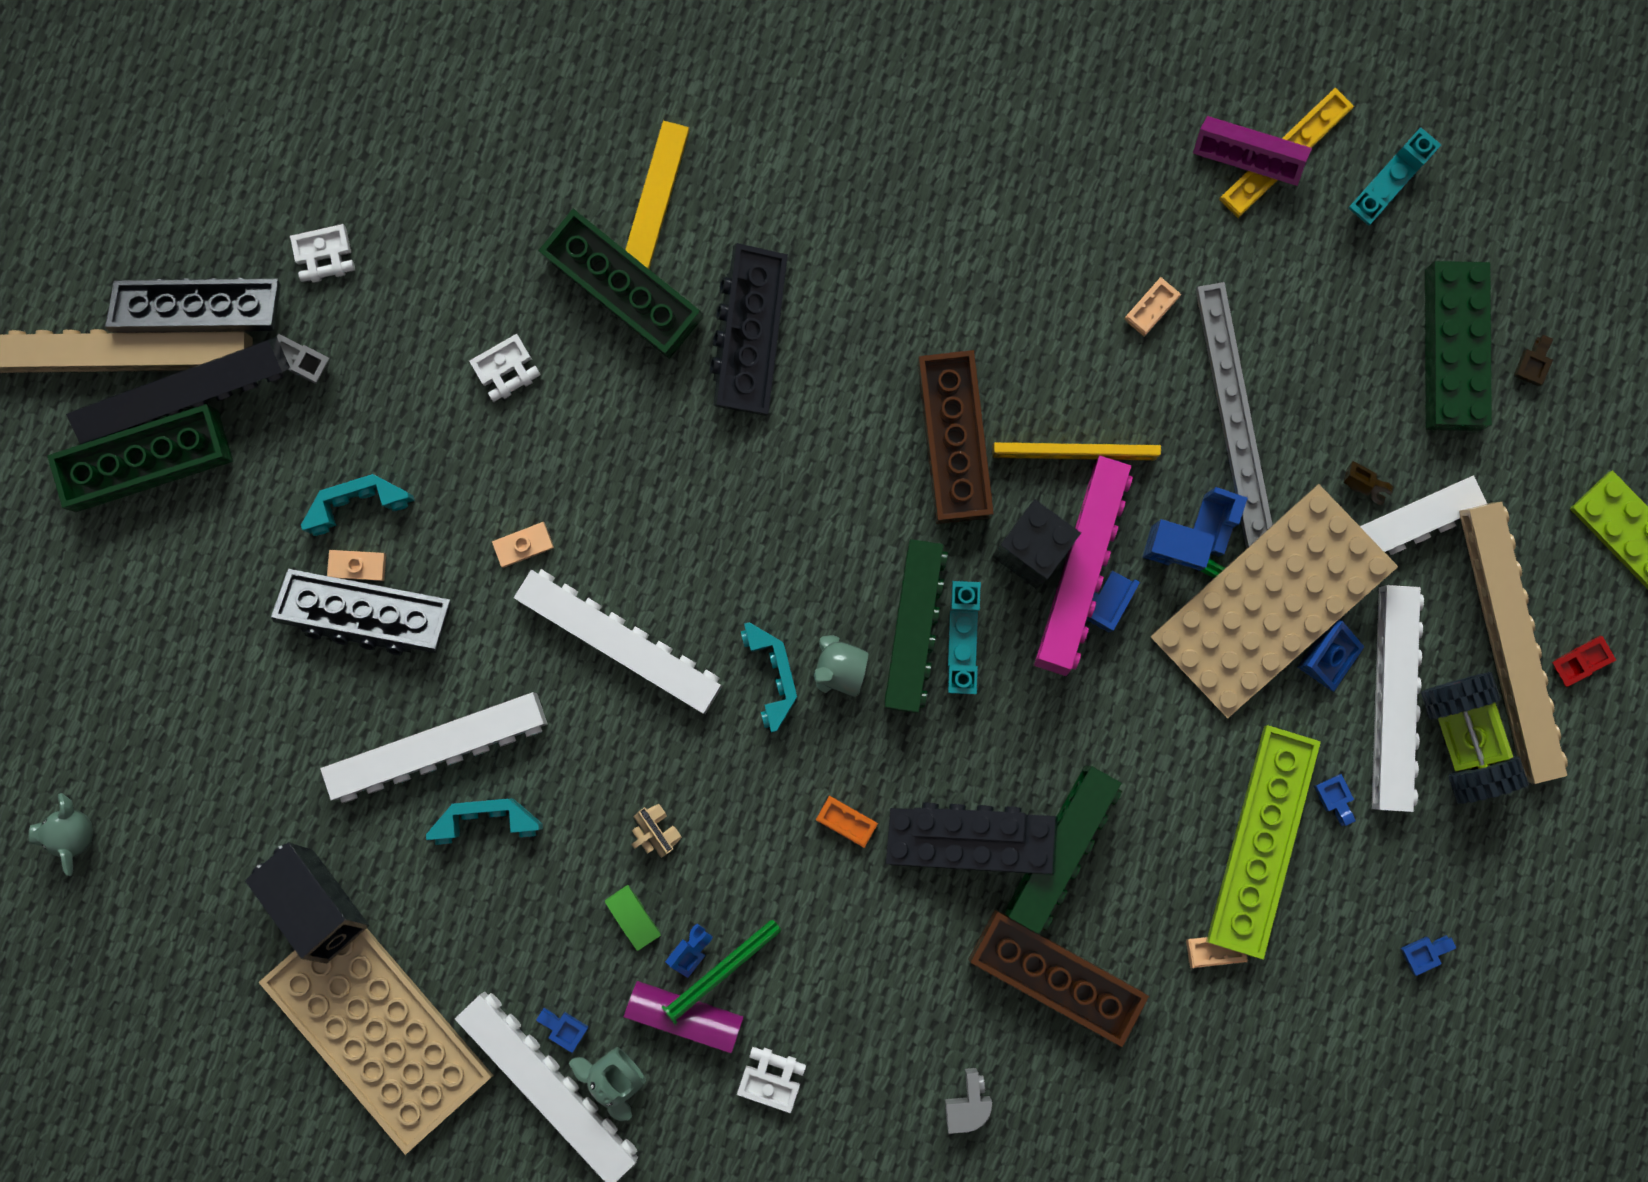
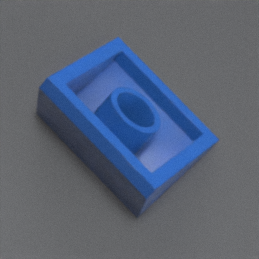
[1297,620,1364,692]

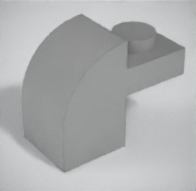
[277,334,330,384]
[945,1068,992,1134]

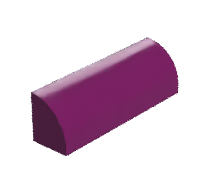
[1193,116,1312,186]
[624,981,744,1053]

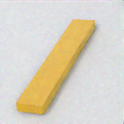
[1219,88,1354,218]
[625,121,690,269]
[992,442,1161,460]

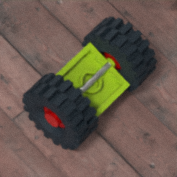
[1421,672,1529,804]

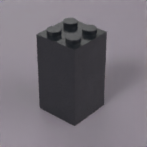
[992,499,1081,589]
[245,842,370,964]

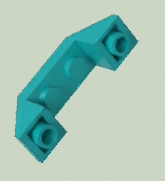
[1348,127,1441,226]
[301,474,415,536]
[948,581,981,694]
[741,622,798,732]
[426,798,543,845]

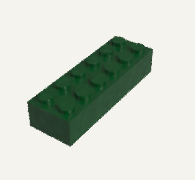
[538,208,704,359]
[1425,261,1492,431]
[47,404,234,512]
[884,539,948,713]
[1004,766,1122,934]

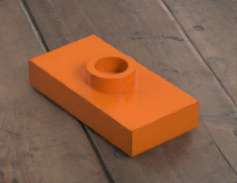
[816,795,878,848]

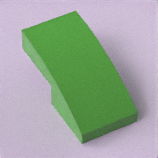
[605,885,661,951]

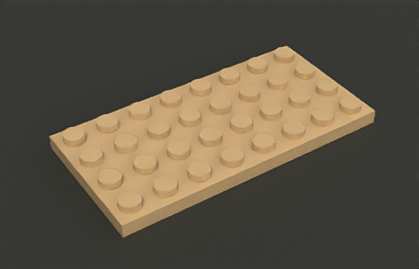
[1151,484,1398,718]
[259,928,493,1155]

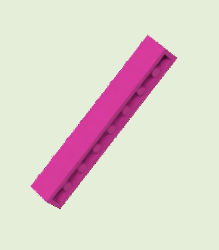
[1034,456,1133,676]

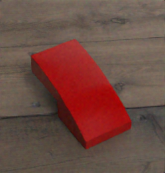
[1552,635,1616,687]

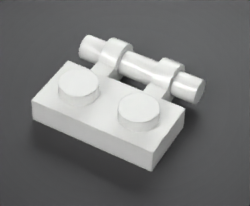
[290,224,355,283]
[469,334,541,402]
[737,1047,806,1113]

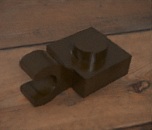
[1513,335,1553,386]
[1343,461,1393,505]

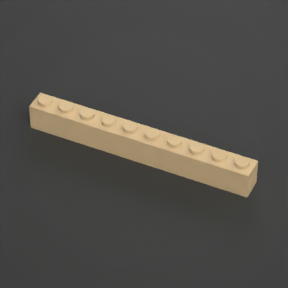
[0,329,252,373]
[1459,502,1568,784]

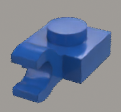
[1314,774,1355,826]
[665,924,713,978]
[1400,936,1456,976]
[536,1008,588,1053]

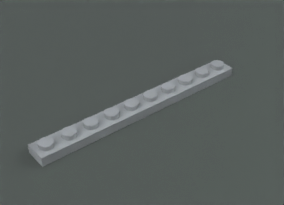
[1195,282,1272,549]

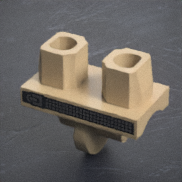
[631,804,682,858]

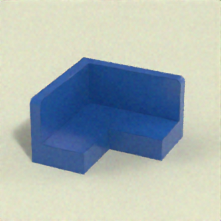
[1193,487,1248,557]
[1142,519,1215,571]
[1086,571,1140,632]

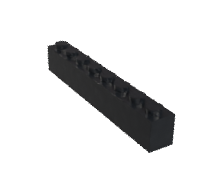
[66,337,290,445]

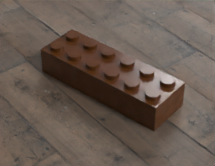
[917,350,994,524]
[968,910,1149,1047]

